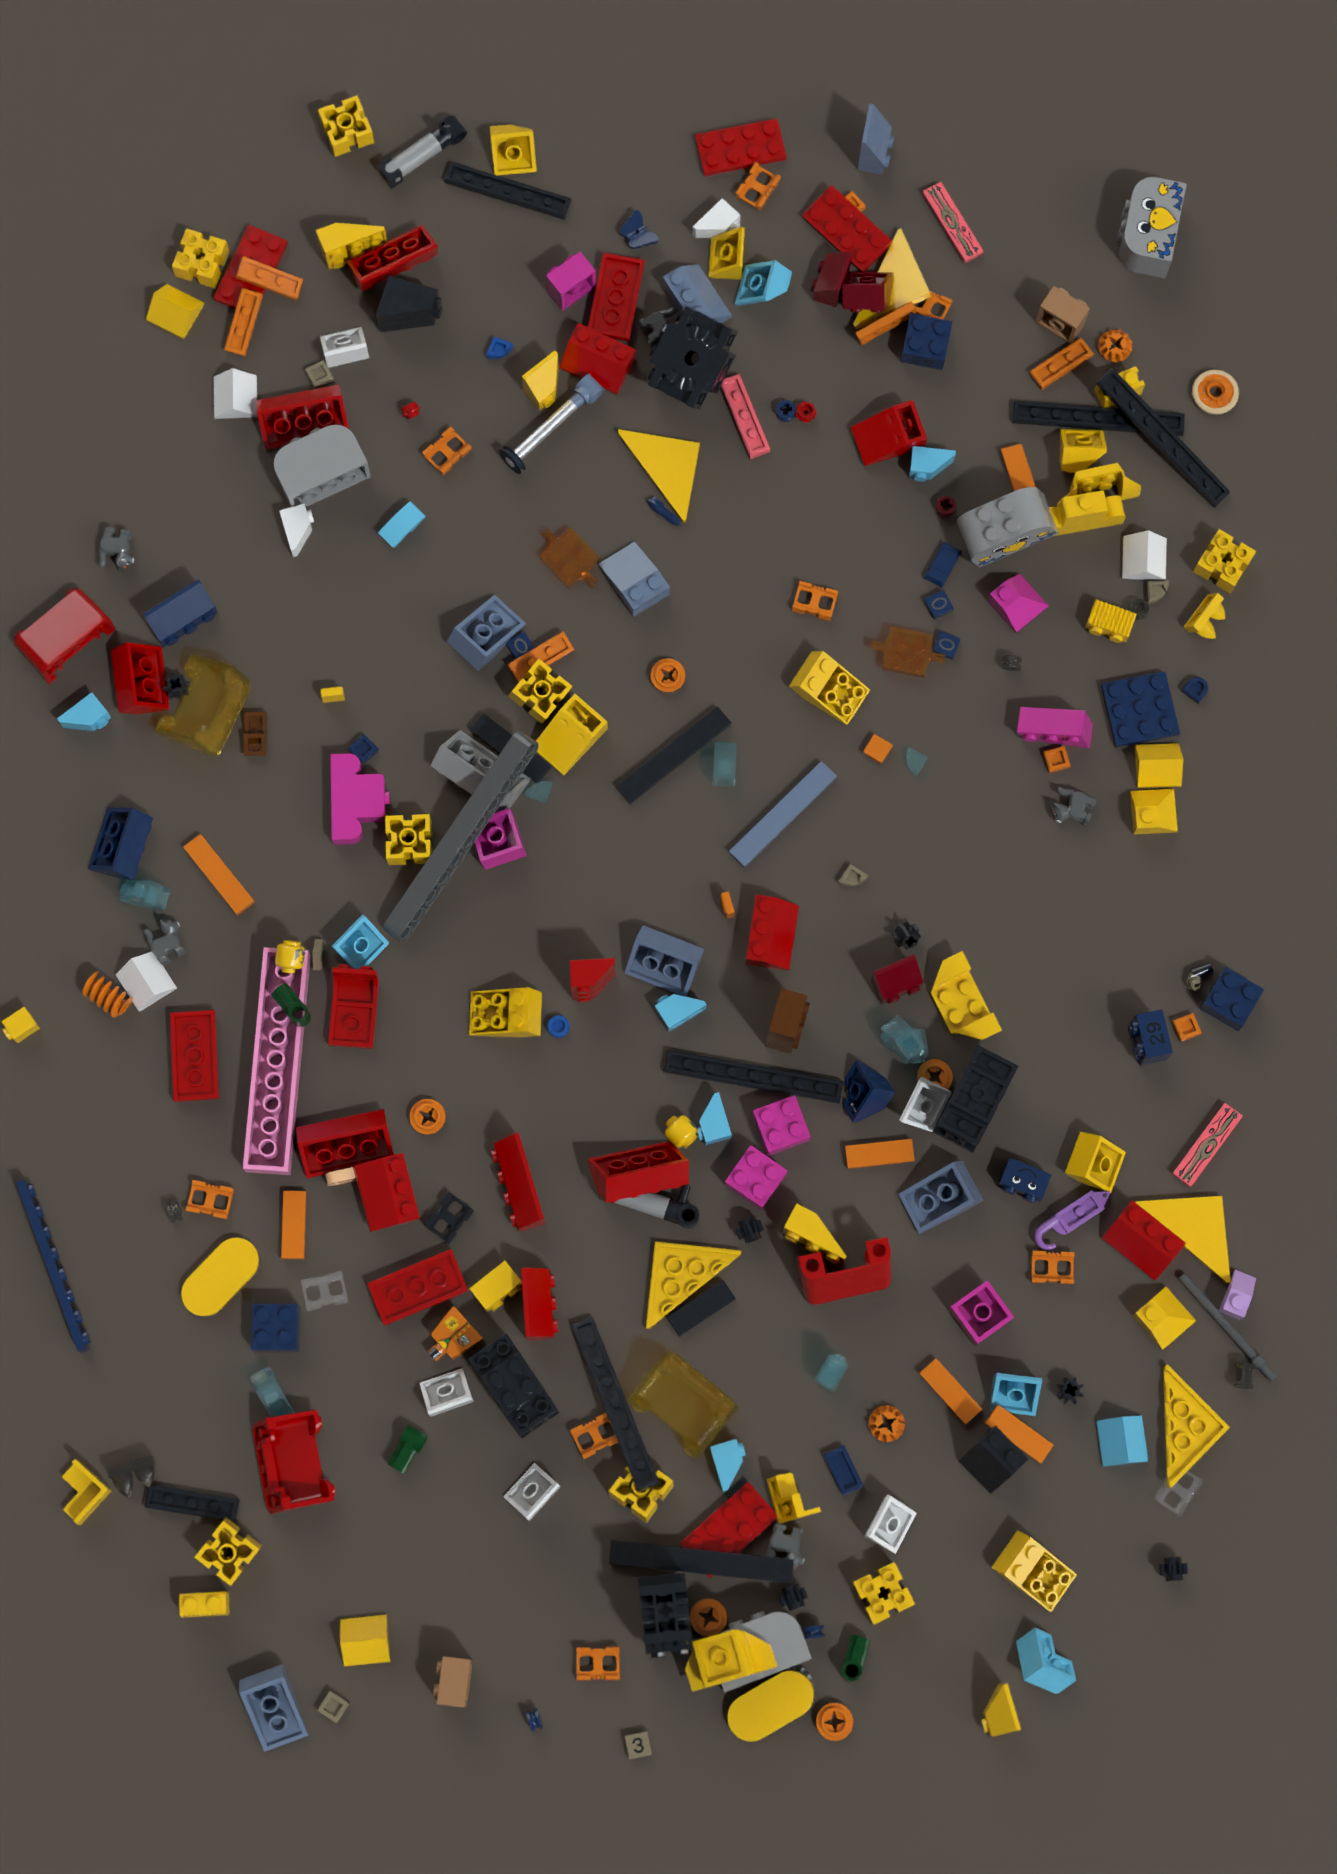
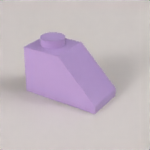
[1219,1270,1256,1320]

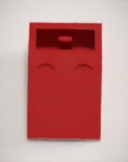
[850,400,927,467]

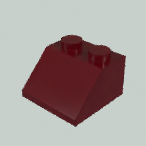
[810,252,853,308]
[842,272,893,313]
[871,954,924,1005]

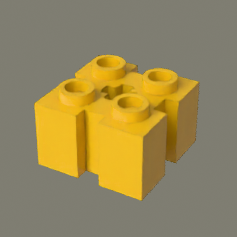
[318,95,374,157]
[172,228,229,289]
[1193,529,1256,594]
[508,659,573,724]
[385,814,433,865]
[609,1466,674,1523]
[194,1517,262,1586]
[852,1562,915,1625]

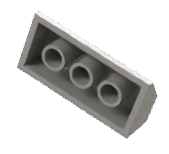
[430,730,531,812]

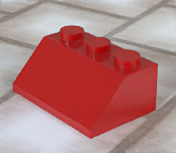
[560,323,636,395]
[111,642,170,715]
[745,894,799,971]
[570,958,616,1003]
[353,1153,420,1232]
[1101,1200,1186,1281]
[521,1268,558,1341]

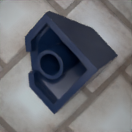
[843,1060,895,1123]

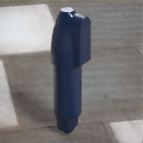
[647,496,681,526]

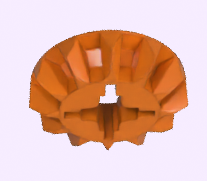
[1098,329,1132,362]
[651,659,685,693]
[917,1059,953,1090]
[410,1099,446,1135]
[868,1405,905,1442]
[690,1599,727,1636]
[816,1703,853,1741]

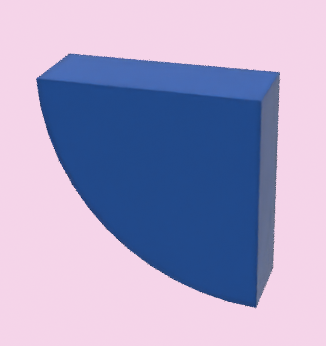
[486,337,514,359]

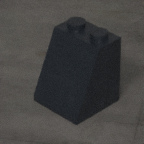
[376,276,443,332]
[959,1426,1028,1494]

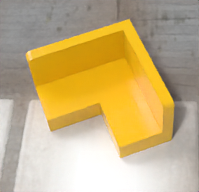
[62,1459,112,1525]
[766,1473,821,1524]

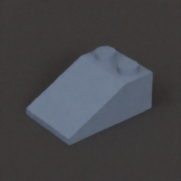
[858,104,894,175]
[598,541,670,617]
[447,595,526,671]
[898,1161,984,1234]
[239,1664,308,1752]

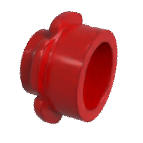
[401,401,421,420]
[795,402,817,423]

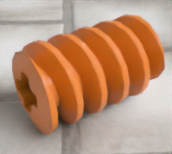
[82,971,133,1018]

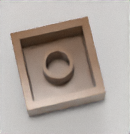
[1035,286,1090,344]
[433,1656,473,1707]

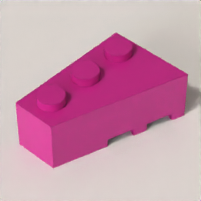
[1017,707,1093,749]

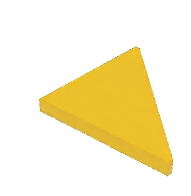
[853,228,931,330]
[618,429,700,523]
[1135,1196,1231,1283]
[646,1242,741,1329]
[1163,1364,1230,1489]

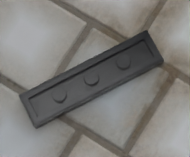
[470,713,552,784]
[145,1485,240,1523]

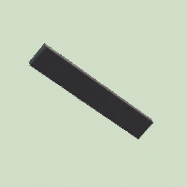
[444,162,571,220]
[616,706,732,804]

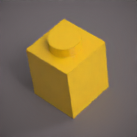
[2,1007,40,1043]

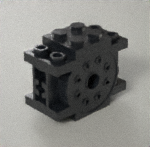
[647,306,739,409]
[933,1045,1019,1153]
[468,1333,559,1439]
[638,1573,693,1658]

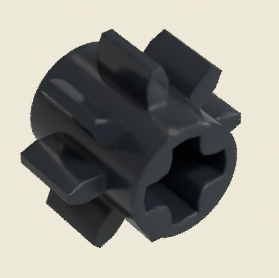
[163,673,190,701]
[892,921,921,950]
[735,1216,764,1244]
[1056,1377,1084,1405]
[1159,1557,1188,1581]
[779,1583,808,1611]

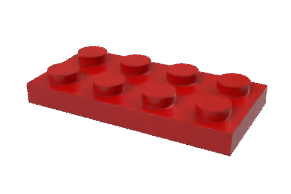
[695,118,787,176]
[802,185,893,272]
[213,225,288,310]
[588,253,645,342]
[170,1010,219,1102]
[367,1249,469,1326]
[680,1482,777,1578]

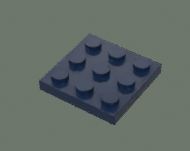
[1101,671,1180,748]

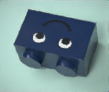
[998,1158,1052,1203]

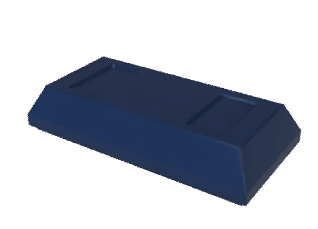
[923,541,962,588]
[823,1445,864,1496]

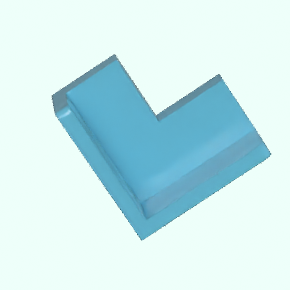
[1016,1628,1076,1694]

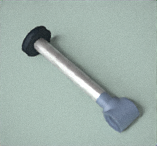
[499,374,605,474]

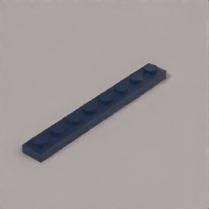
[16,1179,91,1353]

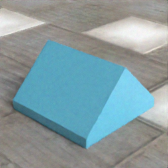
[332,914,389,969]
[990,1373,1042,1416]
[1096,1416,1148,1467]

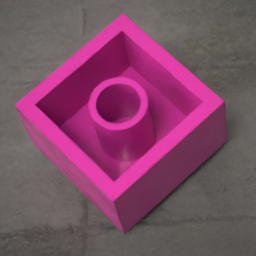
[546,251,596,311]
[475,808,527,870]
[752,1095,811,1156]
[724,1145,788,1211]
[949,1280,1015,1346]

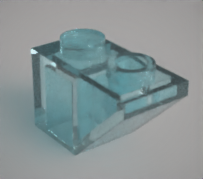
[118,880,171,910]
[880,1015,926,1065]
[814,1353,849,1392]
[249,1365,294,1417]

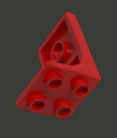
[328,964,380,1049]

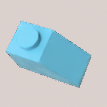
[909,446,956,482]
[57,693,111,731]
[655,994,707,1032]
[697,1092,732,1146]
[710,1439,746,1492]

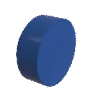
[547,1015,570,1038]

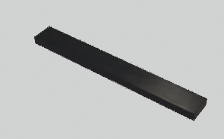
[1095,368,1230,507]
[1012,401,1185,436]
[664,1050,843,1104]
[572,1317,660,1493]
[609,1540,794,1583]

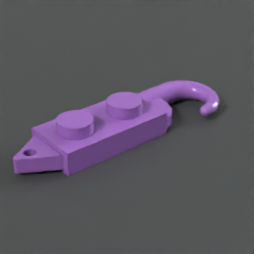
[1034,1190,1110,1250]

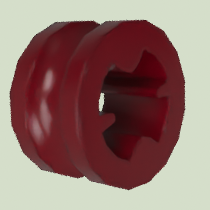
[936,496,956,518]

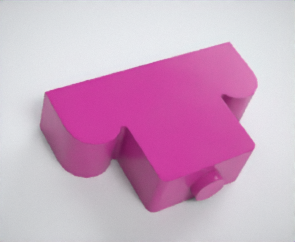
[331,754,390,845]

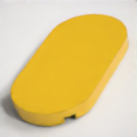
[181,1238,259,1316]
[728,1670,814,1741]

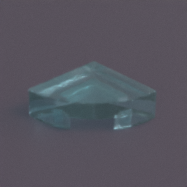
[906,747,928,777]
[525,781,553,804]

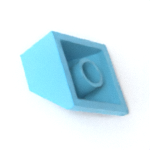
[735,260,792,305]

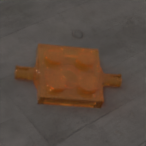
[539,527,600,588]
[871,626,945,678]

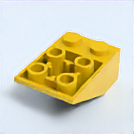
[316,223,387,270]
[788,651,870,725]
[536,694,608,776]
[469,987,542,1037]
[782,1204,846,1265]
[991,1530,1077,1612]

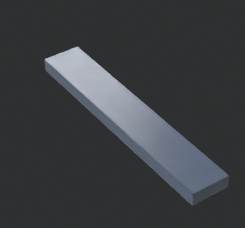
[729,761,837,868]

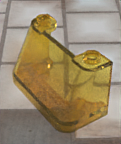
[155,654,251,757]
[627,1351,738,1459]

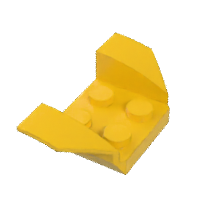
[1057,463,1141,507]
[930,951,1002,1040]
[685,1629,778,1692]

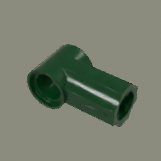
[271,983,311,1027]
[387,1425,428,1474]
[841,1634,871,1683]

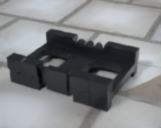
[424,1192,474,1244]

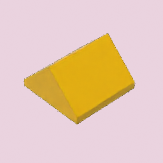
[709,227,745,280]
[146,284,204,339]
[1135,743,1184,788]
[340,1615,391,1666]

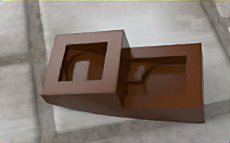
[243,712,267,756]

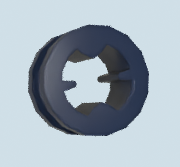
[776,400,796,422]
[803,1625,825,1639]
[526,1708,543,1732]

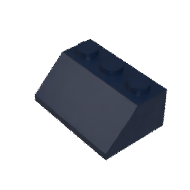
[143,579,218,648]
[88,807,153,880]

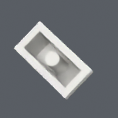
[692,199,741,238]
[280,504,314,557]

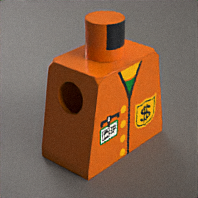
[427,1306,483,1361]

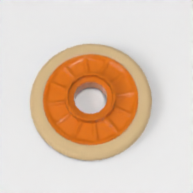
[1192,370,1239,414]

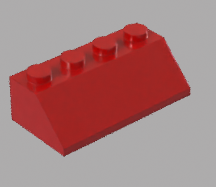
[346,225,438,292]
[256,384,349,450]
[296,1109,394,1178]
[491,1132,545,1232]
[588,1141,689,1203]

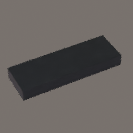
[667,1280,736,1337]

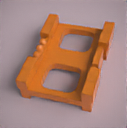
[735,162,781,211]
[915,291,953,320]
[422,427,472,476]
[792,581,838,621]
[185,1180,234,1219]
[1031,1251,1075,1284]
[570,1413,618,1459]
[576,1647,620,1680]

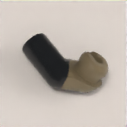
[1187,962,1213,991]

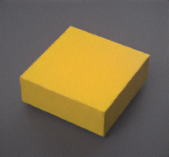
[321,687,345,703]

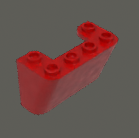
[796,1237,892,1305]

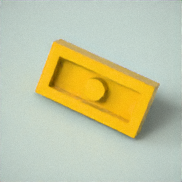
[1183,593,1225,639]

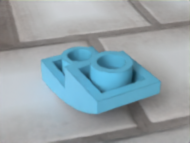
[378,501,426,548]

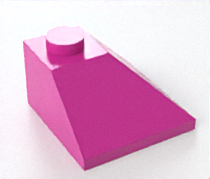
[987,574,1049,633]

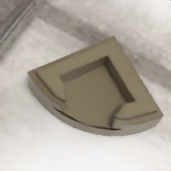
[1146,580,1169,604]
[838,864,869,887]
[312,939,324,971]

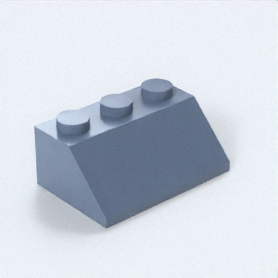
[663,265,732,323]
[625,925,705,997]

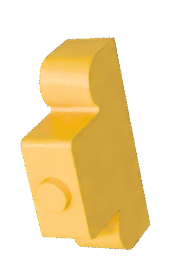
[1049,491,1126,536]

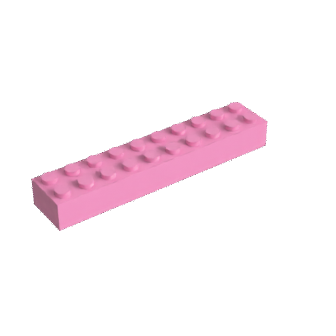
[243,947,311,1175]

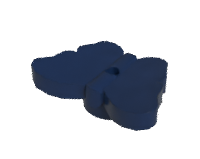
[620,210,658,249]

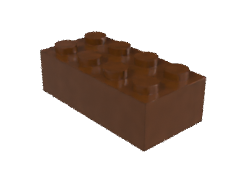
[765,988,810,1054]

